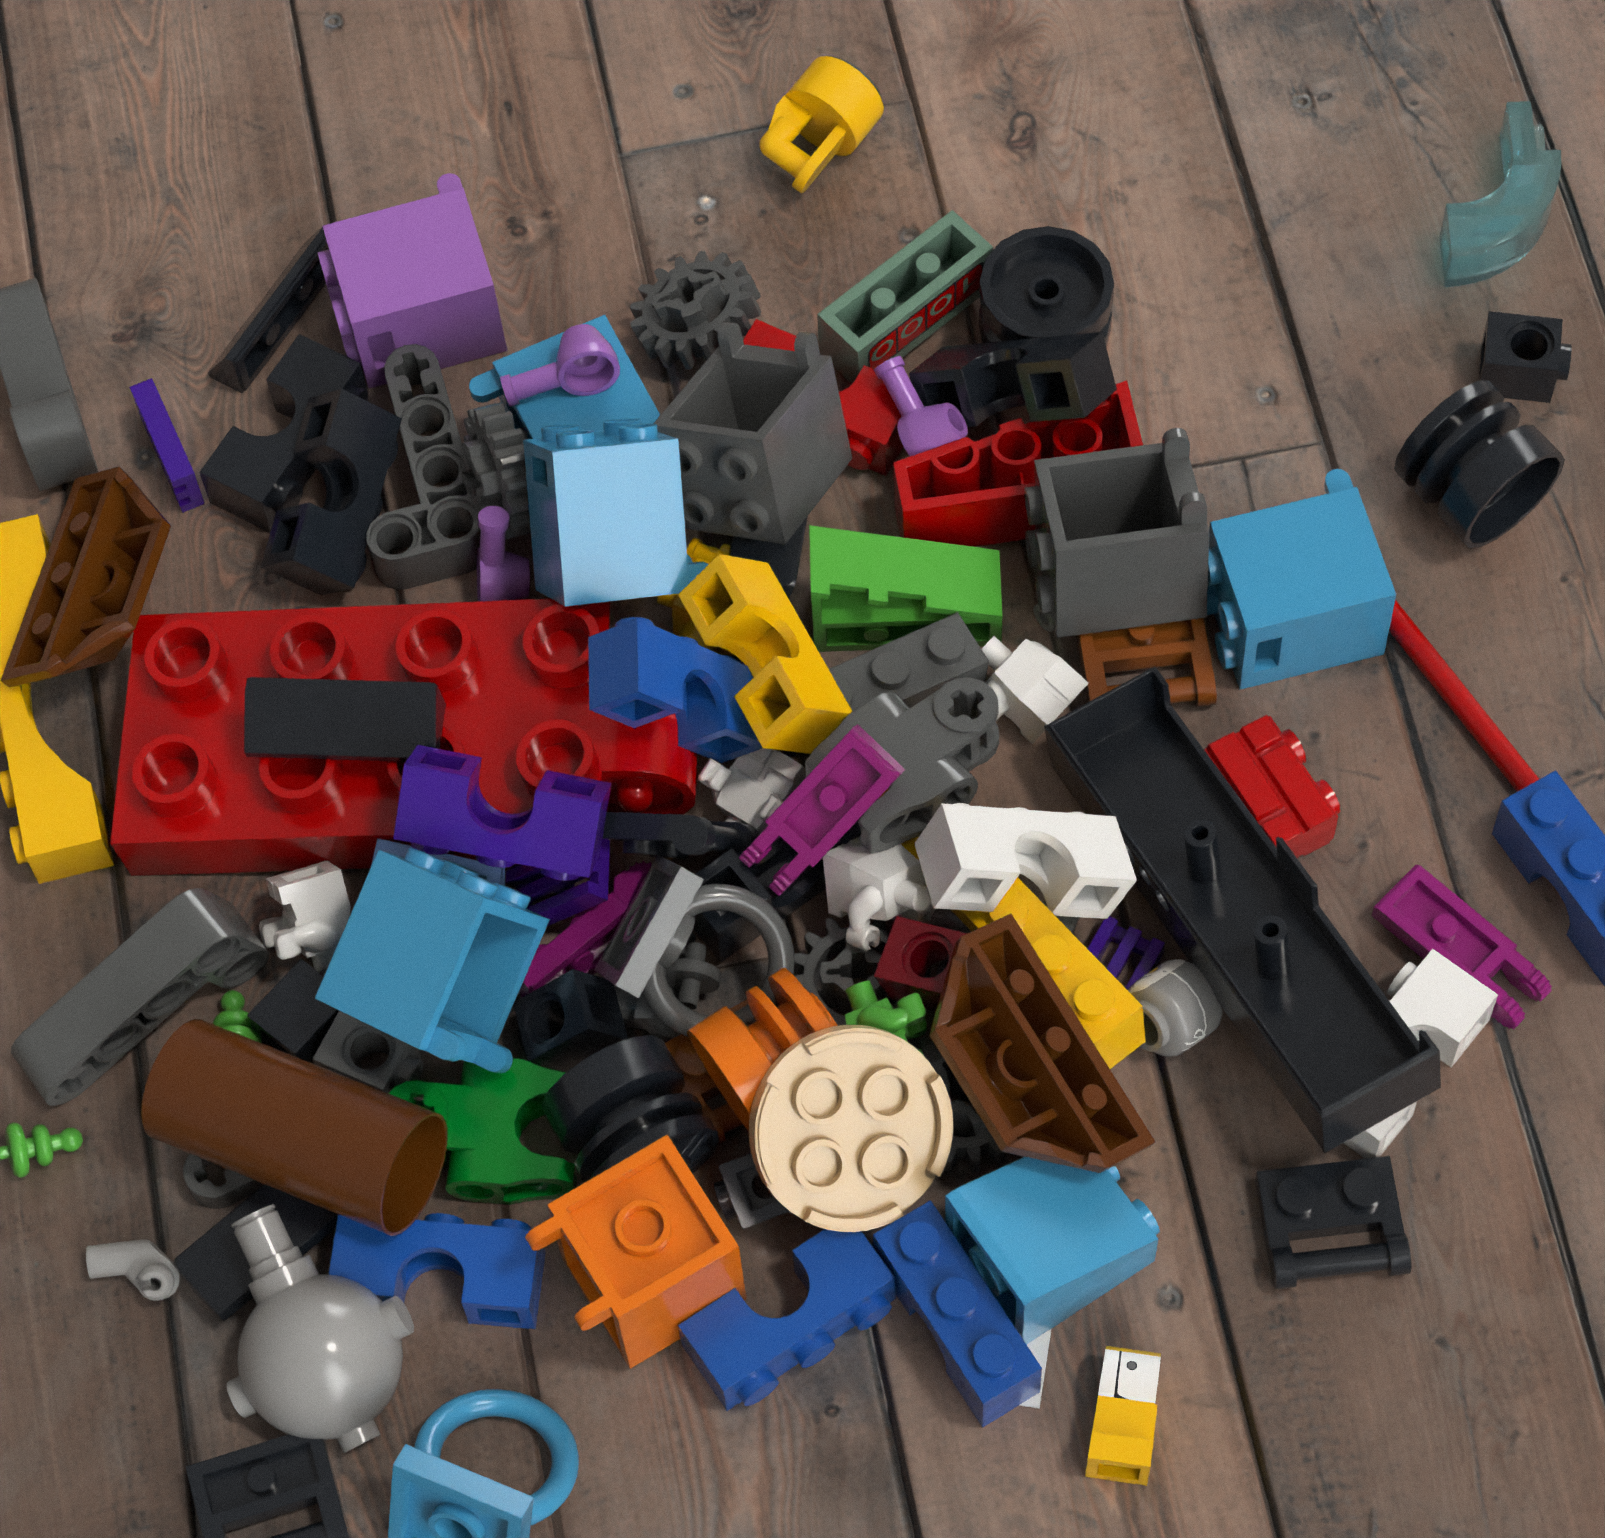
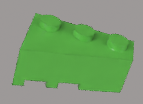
[809,525,1002,652]

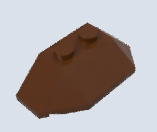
[0,466,171,688]
[929,913,1155,1173]

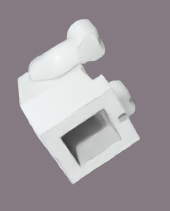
[981,636,1088,744]
[698,748,806,835]
[823,836,935,951]
[259,861,351,973]

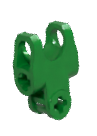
[388,1058,577,1205]

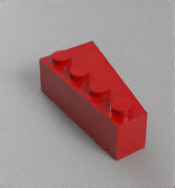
[893,380,1143,547]

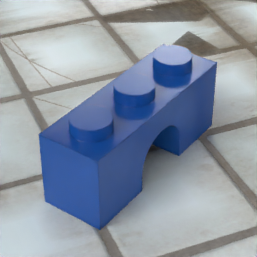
[588,617,763,763]
[1492,770,1605,986]
[873,1200,1042,1428]
[329,1213,546,1329]
[678,1229,896,1411]

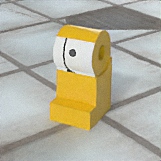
[1085,1346,1161,1486]

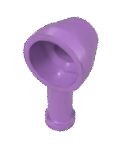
[500,324,620,407]
[874,356,968,456]
[477,506,530,601]

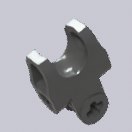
[805,677,999,853]

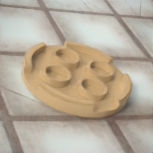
[749,1025,953,1232]

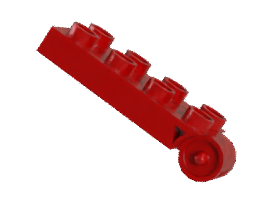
[110,599,697,876]

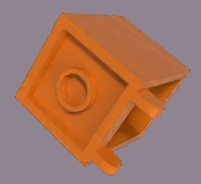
[525,1135,747,1369]

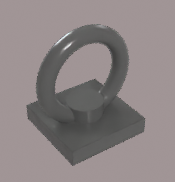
[594,855,795,1038]

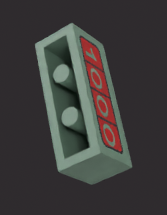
[817,210,993,384]

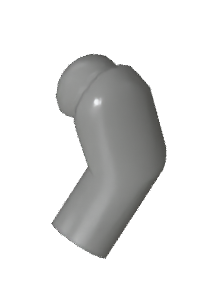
[86,1239,180,1301]

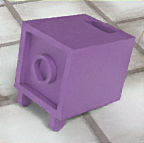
[317,173,507,389]

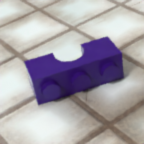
[393,745,611,881]

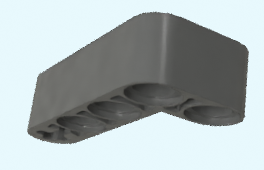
[0,278,99,491]
[366,344,481,590]
[11,888,270,1106]

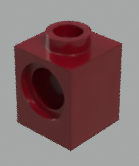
[874,916,968,1012]

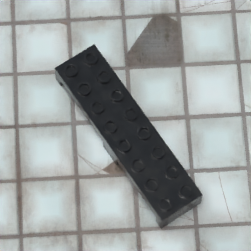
[1044,666,1441,1153]

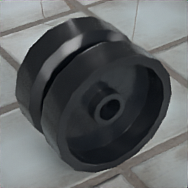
[979,226,1114,348]

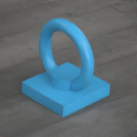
[388,1389,579,1538]

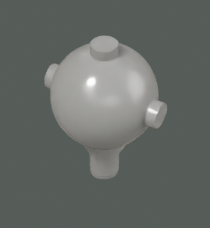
[227,1204,414,1453]

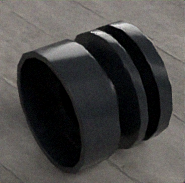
[1394,381,1565,548]
[541,1035,719,1182]

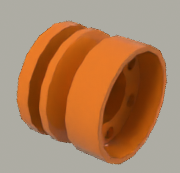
[687,967,838,1132]

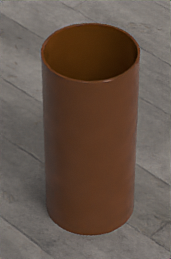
[141,1019,448,1236]

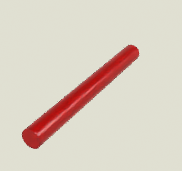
[1389,599,1539,792]

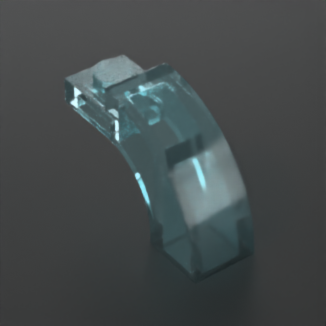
[1439,101,1561,287]

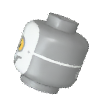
[1128,959,1222,1057]

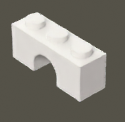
[914,803,1137,919]
[1344,949,1498,1159]

